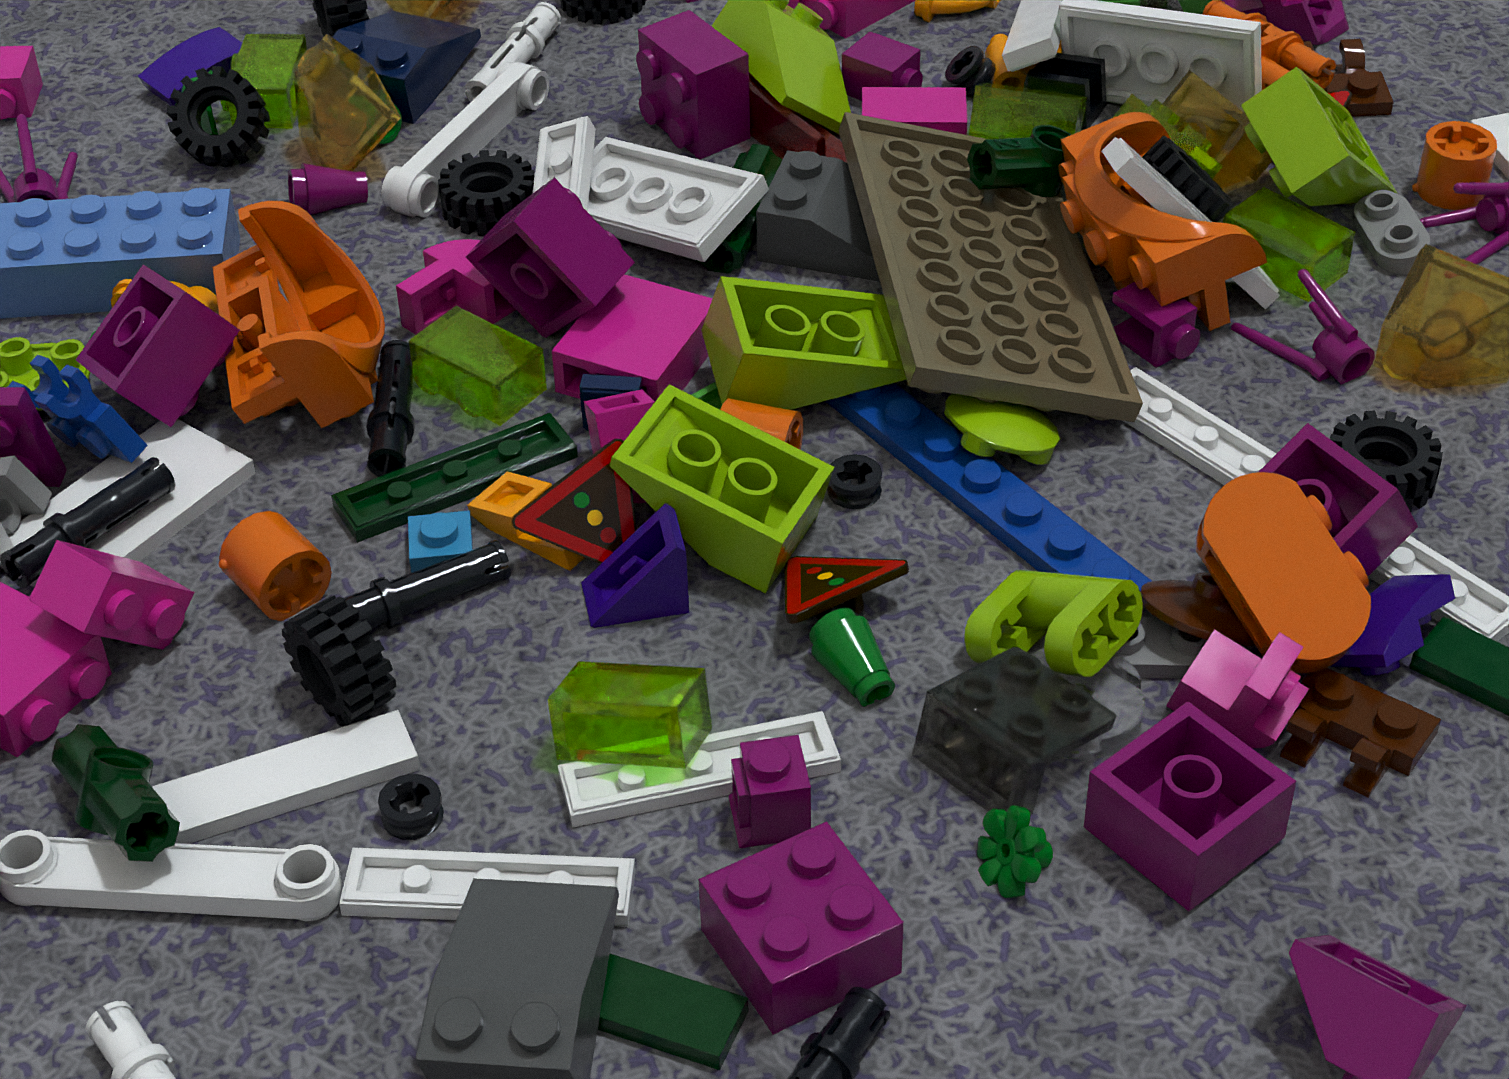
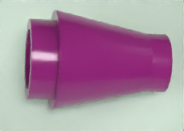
[288,163,368,215]

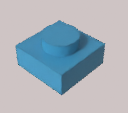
[408,510,473,573]

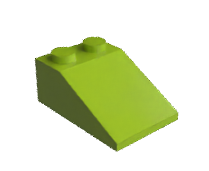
[712,0,851,134]
[1241,67,1398,206]
[701,276,907,410]
[610,384,834,594]

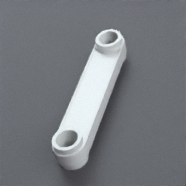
[381,62,549,218]
[0,830,343,921]

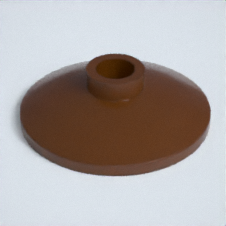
[1140,572,1255,646]

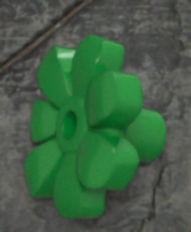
[977,805,1053,898]

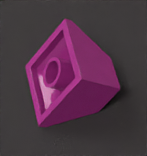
[1289,935,1467,1079]

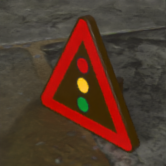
[511,438,637,564]
[785,556,909,624]

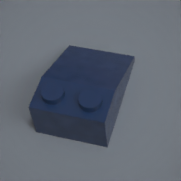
[314,11,481,124]

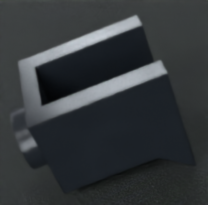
[1024,52,1107,130]

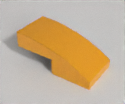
[467,471,585,571]

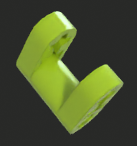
[964,570,1143,677]

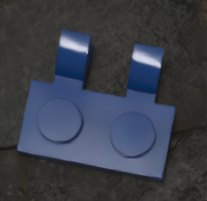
[7,355,148,463]

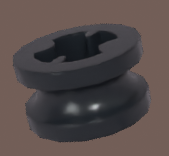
[945,46,996,97]
[827,454,882,510]
[378,774,444,840]

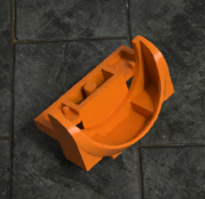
[1058,112,1267,331]
[212,201,385,428]

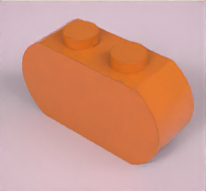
[1196,472,1371,673]

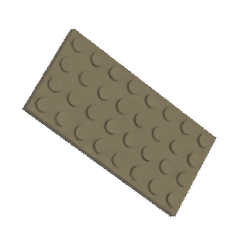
[839,112,1143,422]

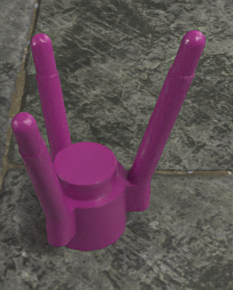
[0,114,78,203]
[1420,181,1509,279]
[1231,269,1375,384]

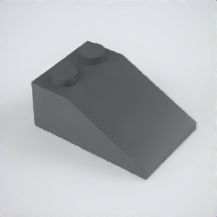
[756,150,880,282]
[415,878,619,1079]

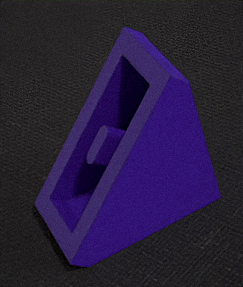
[581,503,689,628]

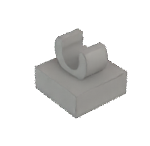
[0,455,52,533]

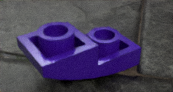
[138,27,254,106]
[1331,574,1455,676]

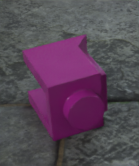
[1112,282,1200,368]
[728,735,811,848]

